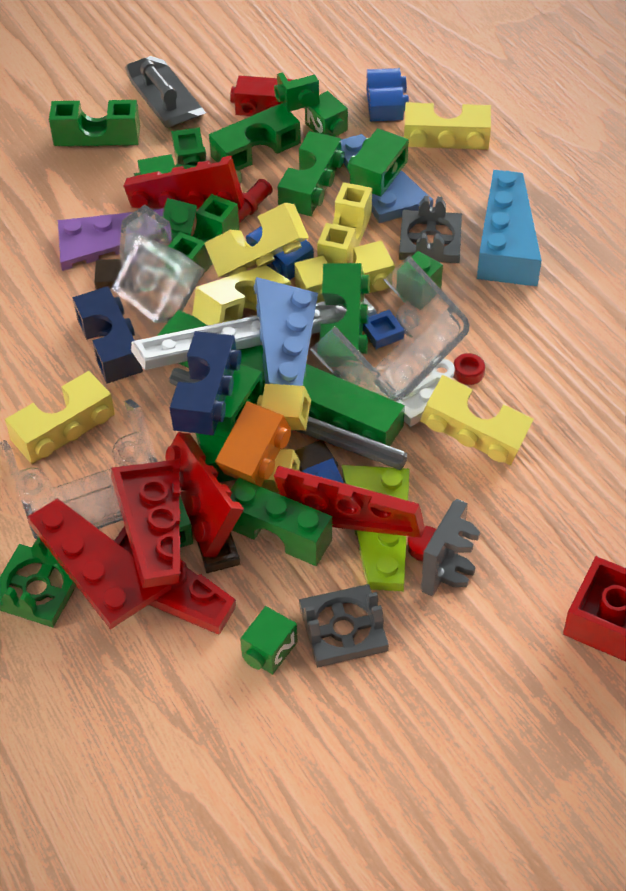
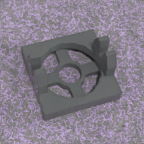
[399,196,462,263]
[421,499,480,597]
[299,584,389,668]

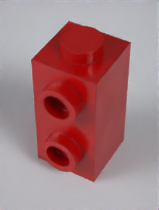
[230,75,294,116]

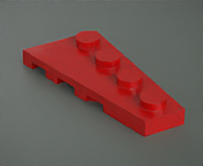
[123,156,245,209]
[165,432,244,557]
[111,459,180,588]
[274,466,425,538]
[27,498,171,630]
[114,525,236,635]

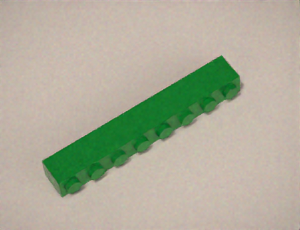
[158,310,405,446]

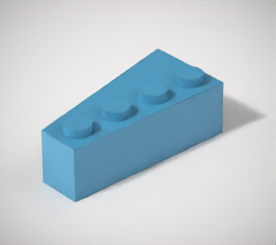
[477,169,542,287]

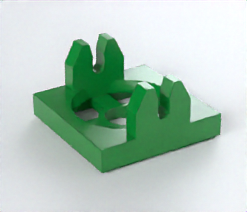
[0,537,76,628]

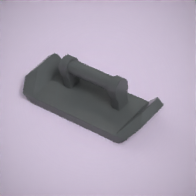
[125,56,206,128]

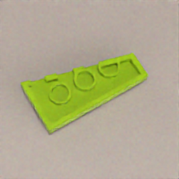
[342,465,410,592]

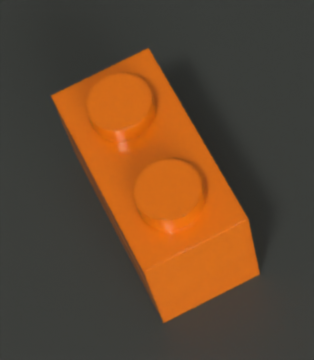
[215,401,291,487]

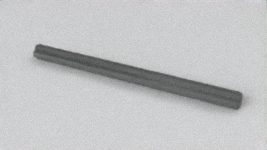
[169,368,407,470]

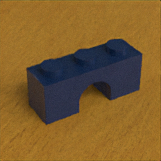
[72,286,143,384]
[169,331,241,436]

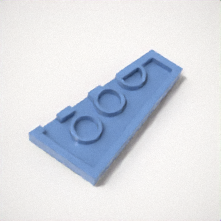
[341,134,433,223]
[254,277,318,386]

